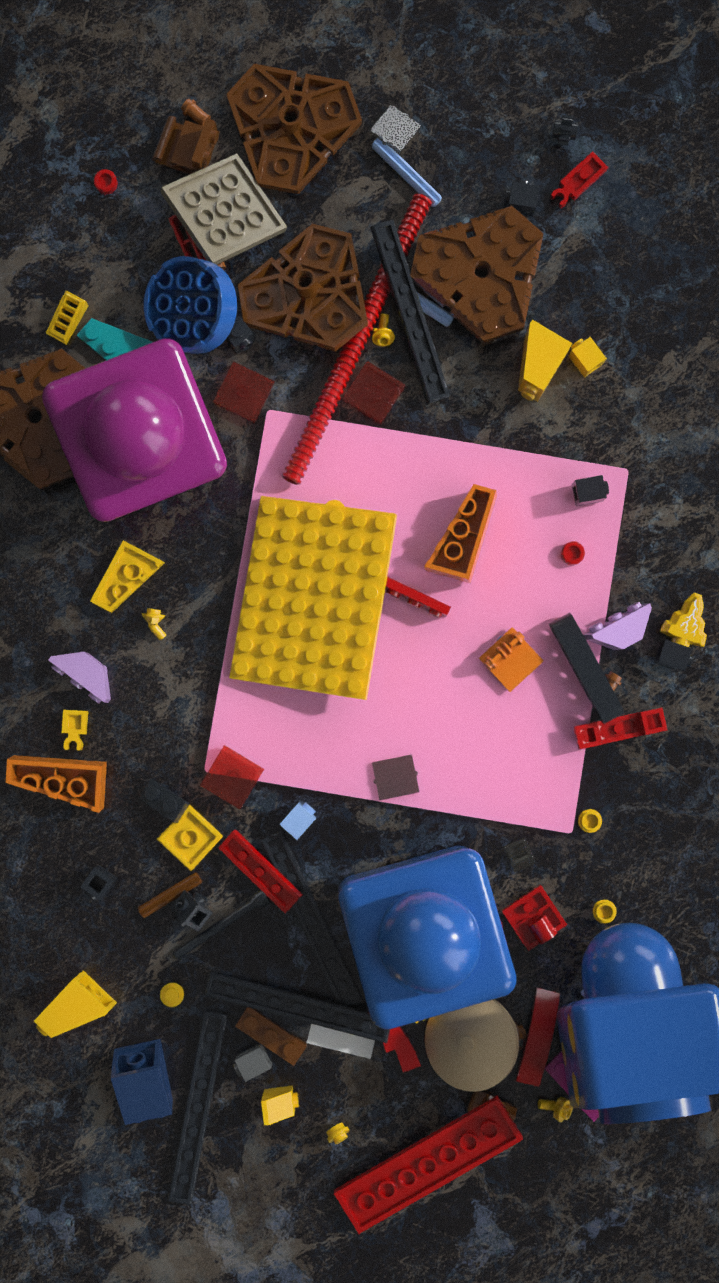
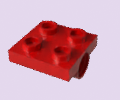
[501,884,567,951]

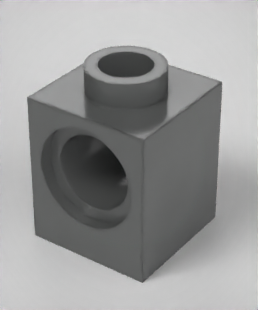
[233,1043,272,1082]

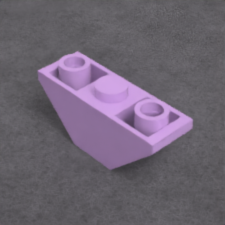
[583,602,652,650]
[49,652,111,704]

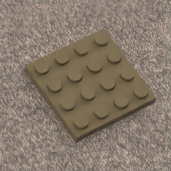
[161,154,287,265]

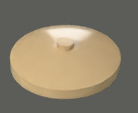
[425,999,519,1091]

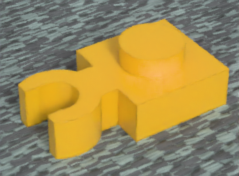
[62,710,88,750]

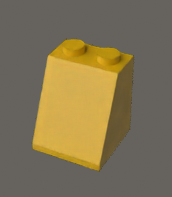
[518,320,572,402]
[34,970,117,1038]

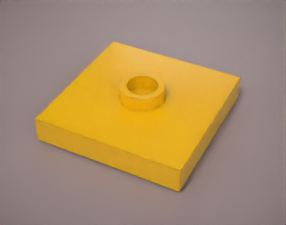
[157,804,223,871]

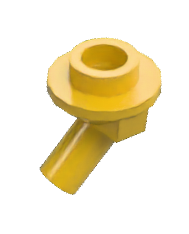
[372,314,395,347]
[142,609,166,640]
[538,1097,573,1122]

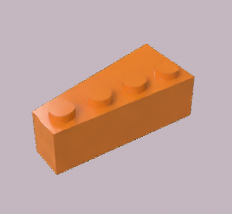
[424,484,497,584]
[6,755,107,813]

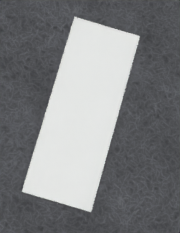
[307,1024,375,1059]

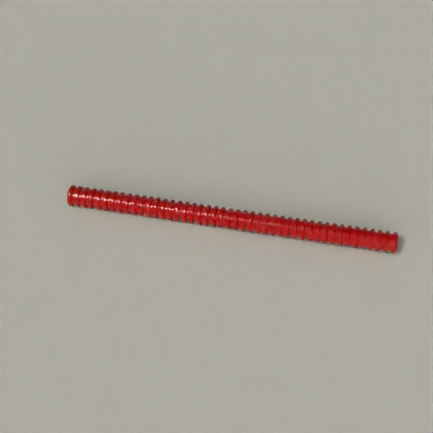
[282,194,432,485]

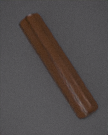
[138,872,202,918]

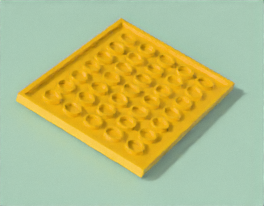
[229,496,397,700]

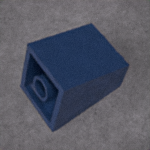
[111,1039,173,1125]

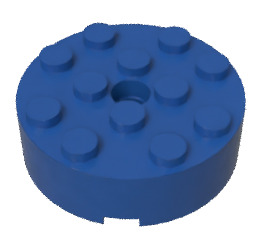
[144,256,237,354]

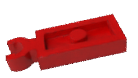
[550,151,608,208]

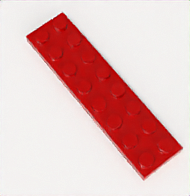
[334,1095,523,1234]

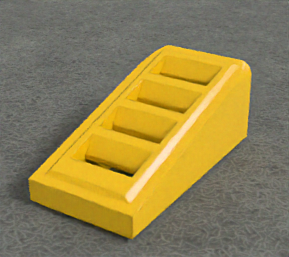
[46,291,88,345]

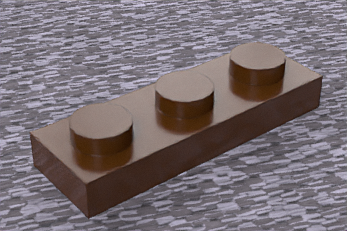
[235,1007,307,1066]

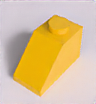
[261,1086,299,1126]

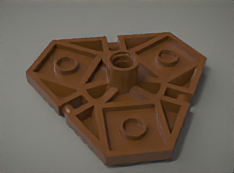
[226,64,362,194]
[410,206,544,343]
[238,224,368,352]
[0,349,85,489]

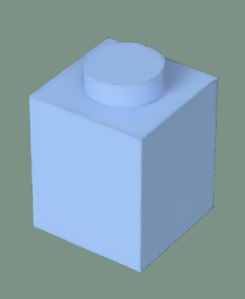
[280,802,316,840]

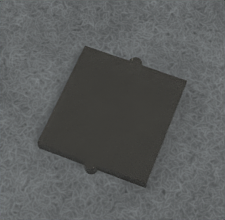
[369,105,421,154]
[372,754,420,800]

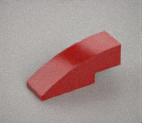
[383,1027,421,1072]

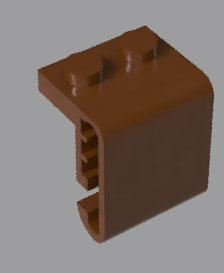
[152,116,219,175]

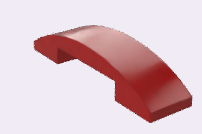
[574,708,667,750]
[515,987,560,1087]

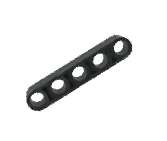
[549,612,625,724]

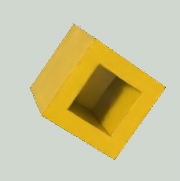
[569,337,607,378]

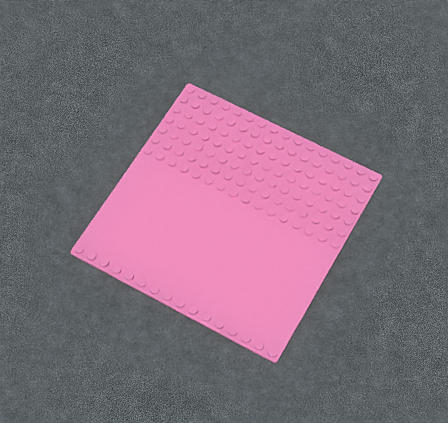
[205,410,628,833]

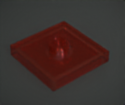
[213,361,275,423]
[342,361,406,425]
[200,745,265,810]

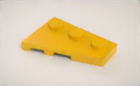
[90,540,165,613]

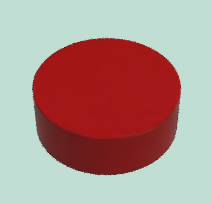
[94,169,118,194]
[561,541,585,565]

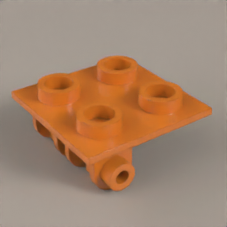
[478,627,544,692]

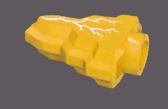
[660,593,707,647]

